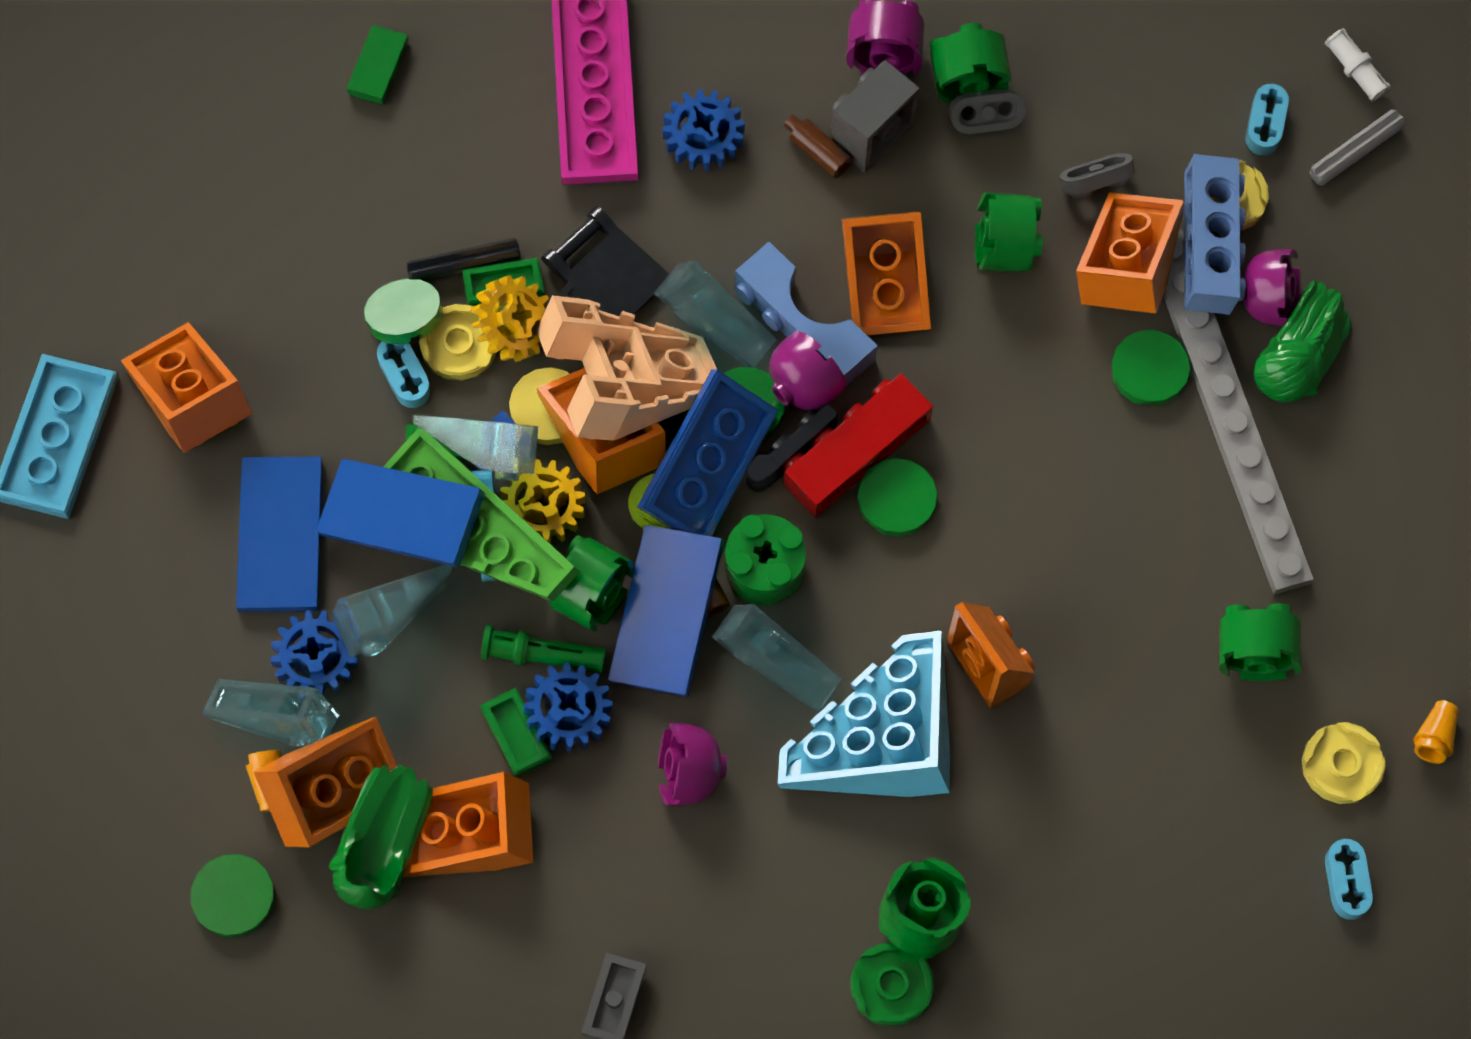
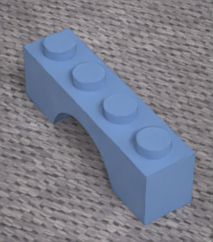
[735,242,878,387]

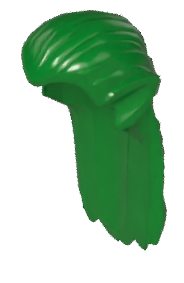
[1253,279,1351,403]
[328,765,433,910]

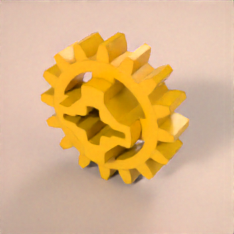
[471,275,549,362]
[500,459,586,543]

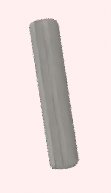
[1309,109,1405,186]

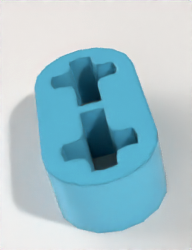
[1245,84,1289,156]
[377,341,431,408]
[1325,839,1373,920]

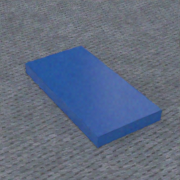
[637,369,779,537]
[236,456,323,612]
[315,458,485,568]
[608,525,724,698]

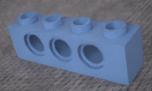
[1184,154,1246,315]

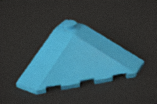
[778,631,950,797]

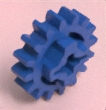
[662,89,745,171]
[270,610,360,699]
[523,662,613,753]

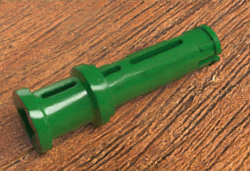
[481,624,606,674]

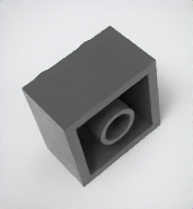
[830,60,919,173]

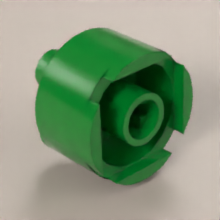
[929,23,1012,104]
[974,192,1043,273]
[725,514,806,606]
[549,535,635,632]
[1219,603,1302,682]
[878,858,971,959]

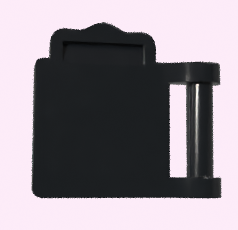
[541,206,671,316]

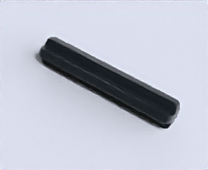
[406,238,521,281]

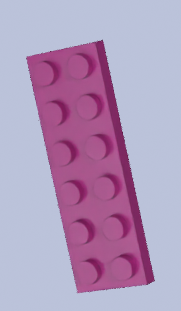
[552,0,638,185]

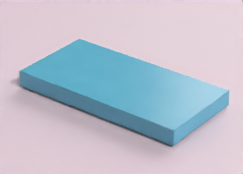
[0,354,119,519]

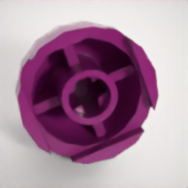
[1240,249,1301,327]
[769,331,847,411]
[658,723,727,806]

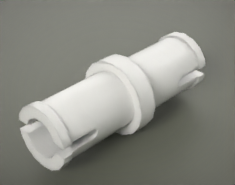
[1325,28,1391,101]

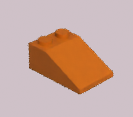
[1076,192,1184,314]
[842,211,931,335]
[121,322,253,453]
[537,368,666,495]
[946,602,1035,709]
[254,717,397,847]
[404,772,533,877]

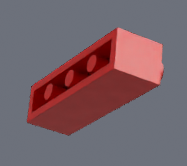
[784,373,934,519]

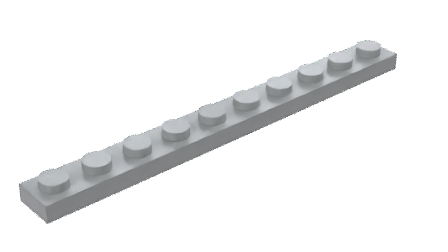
[1163,229,1314,595]

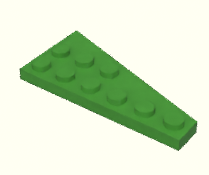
[383,426,580,602]

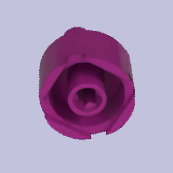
[846,0,925,76]

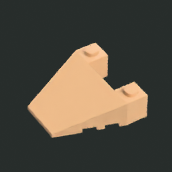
[536,295,717,441]

